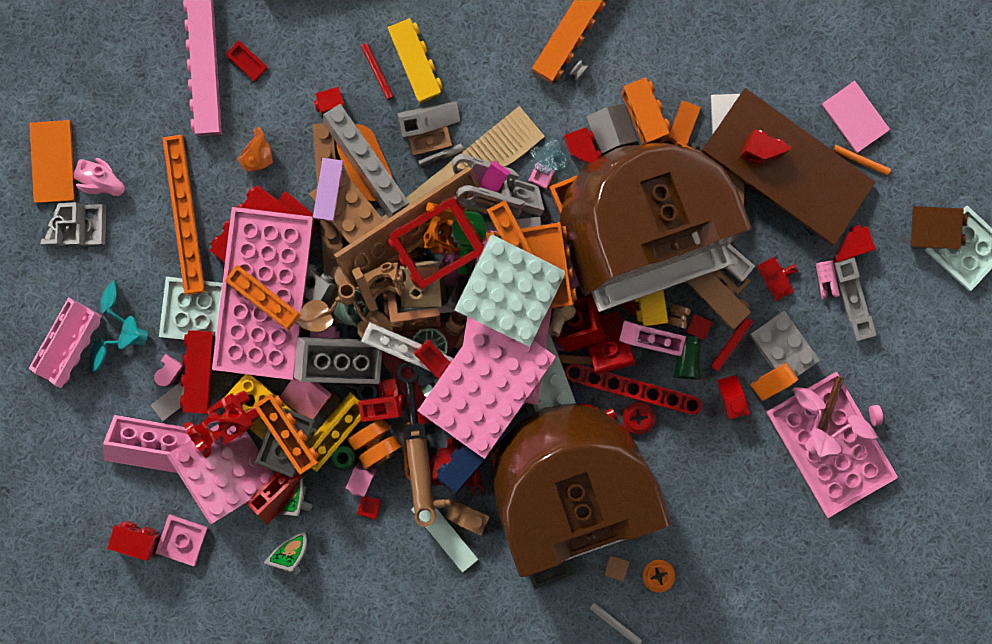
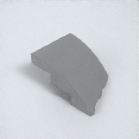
[41,202,106,246]

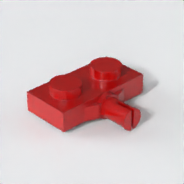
[756,256,798,301]

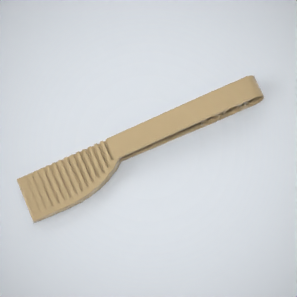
[382,106,545,221]

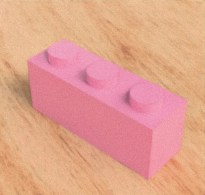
[619,321,686,356]

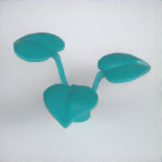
[89,280,148,374]

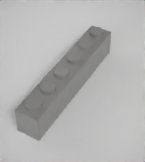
[323,104,409,218]

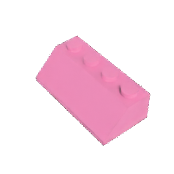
[103,415,191,473]

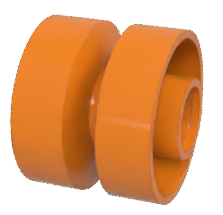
[347,419,402,469]

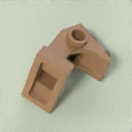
[351,262,406,312]

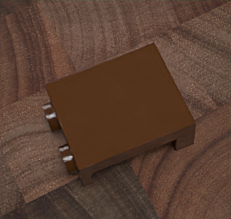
[910,206,968,251]

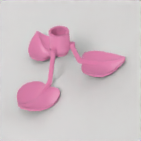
[792,387,878,458]

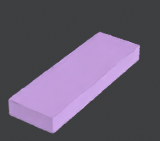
[313,158,344,222]

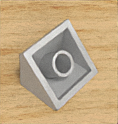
[587,104,638,154]

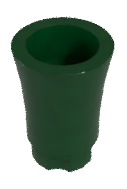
[673,336,701,380]
[332,443,359,470]

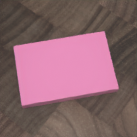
[821,81,890,153]

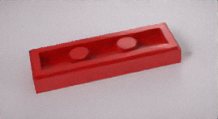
[710,317,753,372]

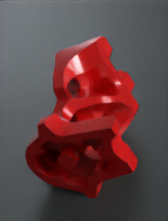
[183,390,260,459]

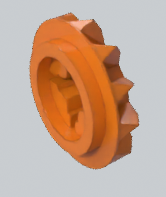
[643,560,675,592]

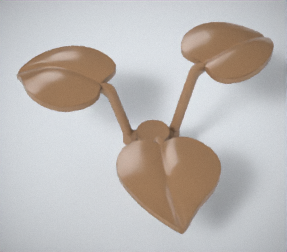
[296,266,393,338]

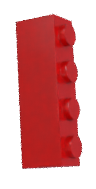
[180,330,216,414]

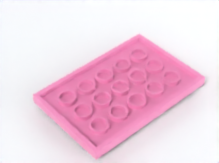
[417,322,556,459]
[766,372,898,518]

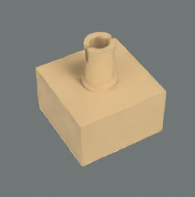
[400,261,447,308]

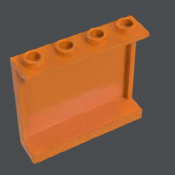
[486,222,577,309]

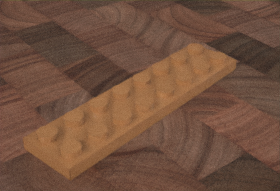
[334,167,480,288]

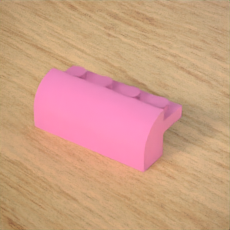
[29,297,102,388]

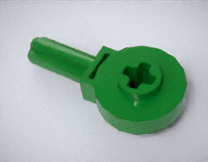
[452,210,486,275]

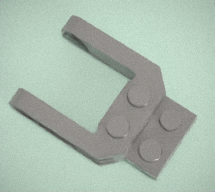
[452,154,544,219]

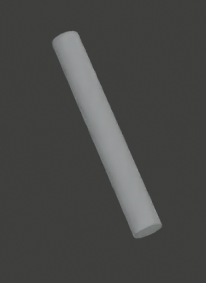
[589,602,642,644]

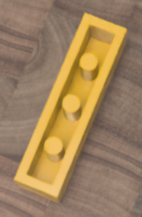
[388,18,443,104]
[634,290,668,326]
[307,392,361,472]

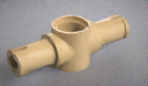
[548,286,579,336]

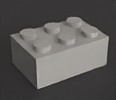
[749,311,820,376]

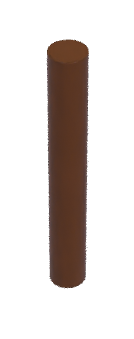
[818,376,844,432]

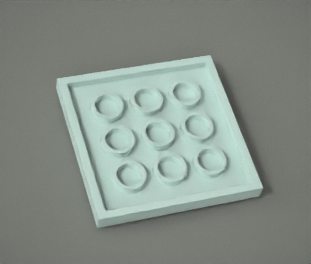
[454,235,565,347]

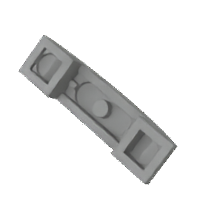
[834,258,877,341]

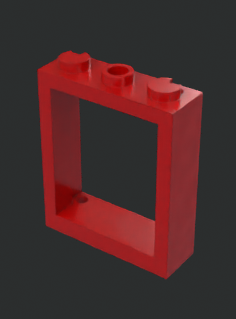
[388,195,485,289]

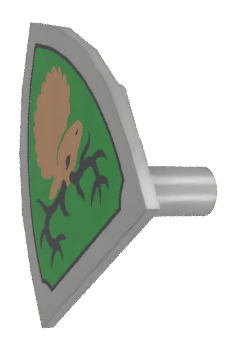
[278,477,312,516]
[264,532,307,575]

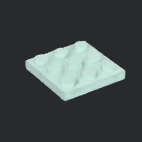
[925,206,992,291]
[159,277,223,341]

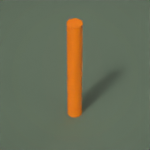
[833,145,891,176]

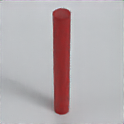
[361,43,394,100]

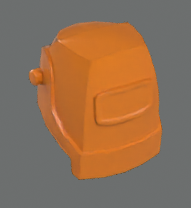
[237,126,273,172]

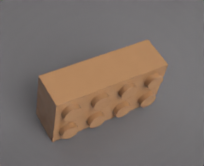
[309,170,384,244]

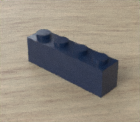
[437,429,510,496]

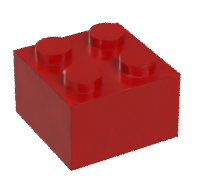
[552,295,605,352]
[107,521,161,561]

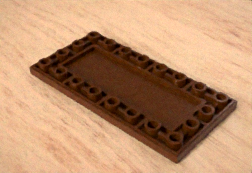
[701,88,875,246]

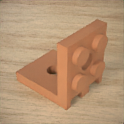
[382,277,441,333]

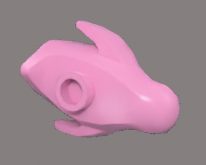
[74,158,125,197]

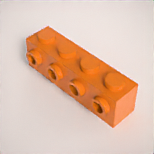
[253,394,320,475]

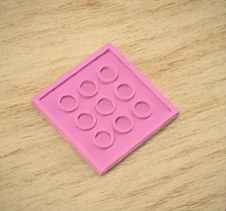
[167,424,274,525]

